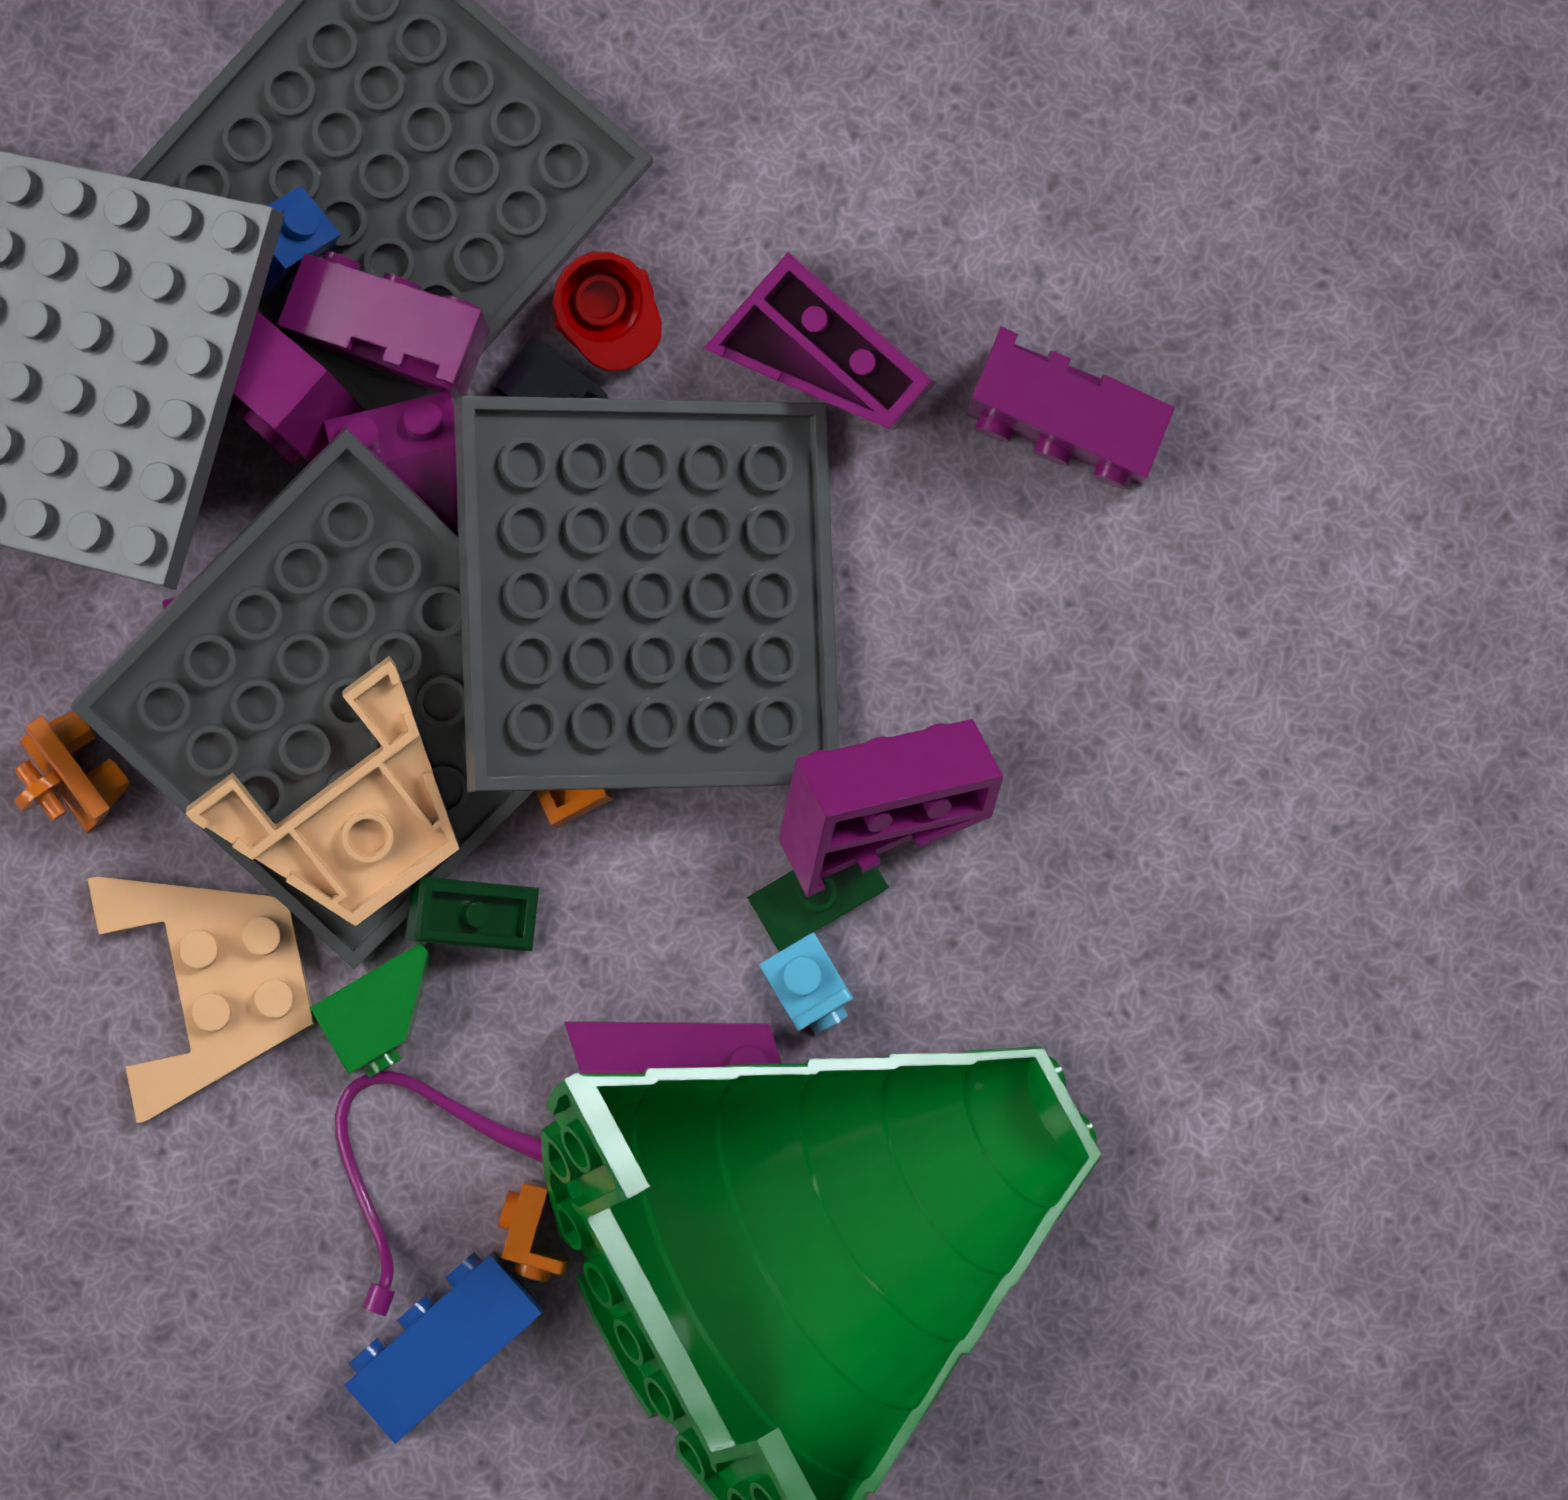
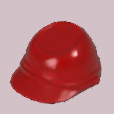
[552,251,662,372]

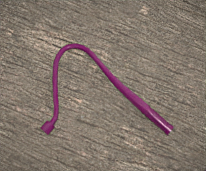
[335,1071,543,1316]

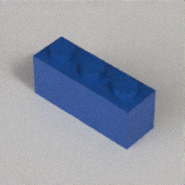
[344,1251,545,1444]

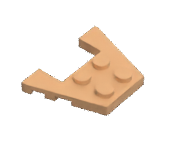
[185,656,459,926]
[87,876,315,1123]

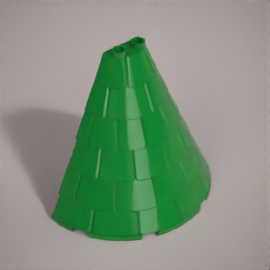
[541,1046,1101,1500]

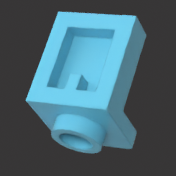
[759,932,853,1035]

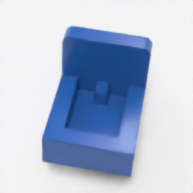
[262,186,341,297]

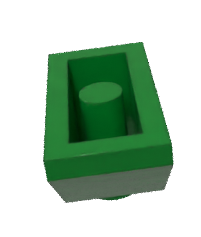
[310,942,433,1078]

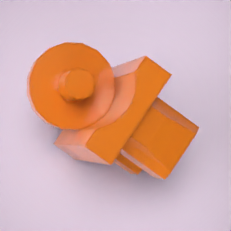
[14,711,130,834]

